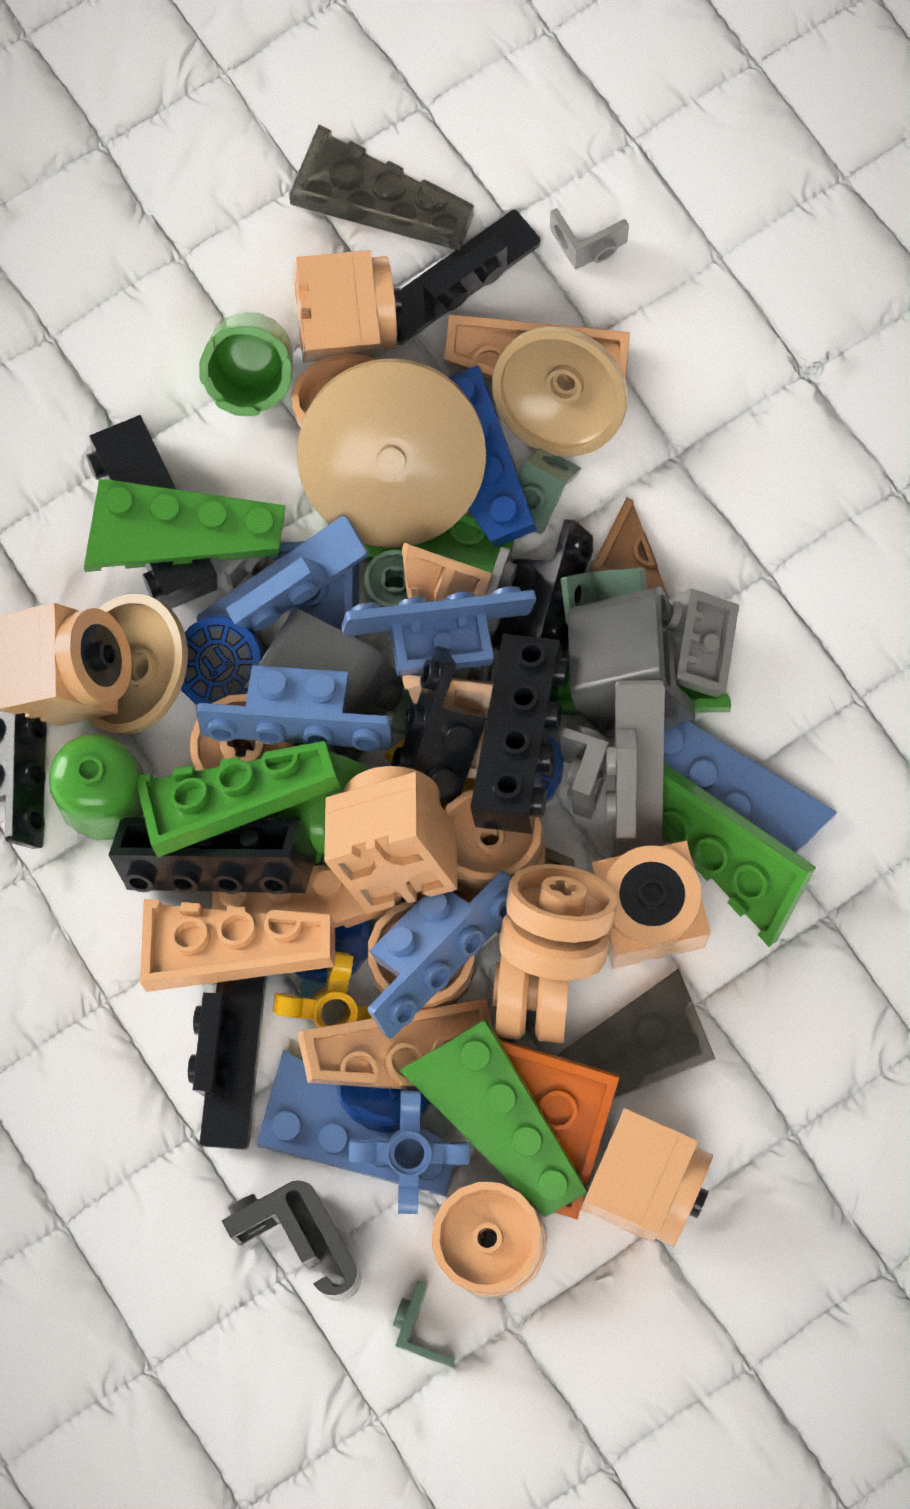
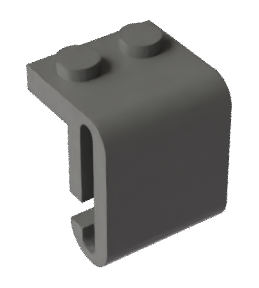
[568,586,695,739]
[244,608,403,762]
[221,1180,362,1301]

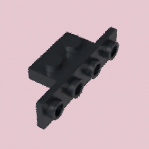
[396,210,541,345]
[491,519,593,657]
[391,646,487,803]
[0,711,47,849]
[187,976,267,1150]

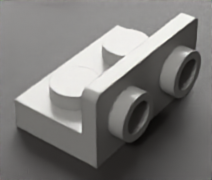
[662,588,739,697]
[560,726,609,819]

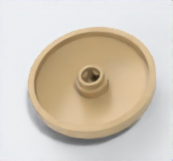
[297,359,486,548]

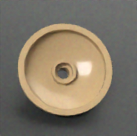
[492,327,628,457]
[88,594,188,735]

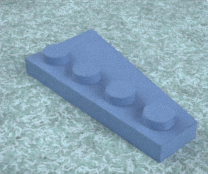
[256,1050,454,1197]

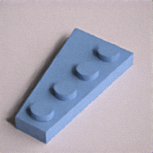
[664,721,837,853]

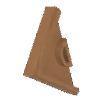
[590,497,670,598]

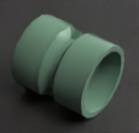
[364,550,408,607]

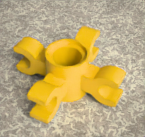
[272,951,372,1028]

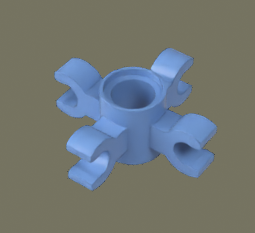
[349,1091,470,1214]

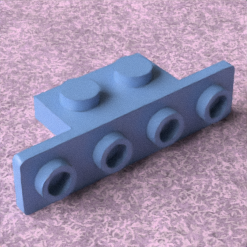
[196,516,369,632]
[341,586,536,676]
[196,665,393,752]
[368,871,512,1039]

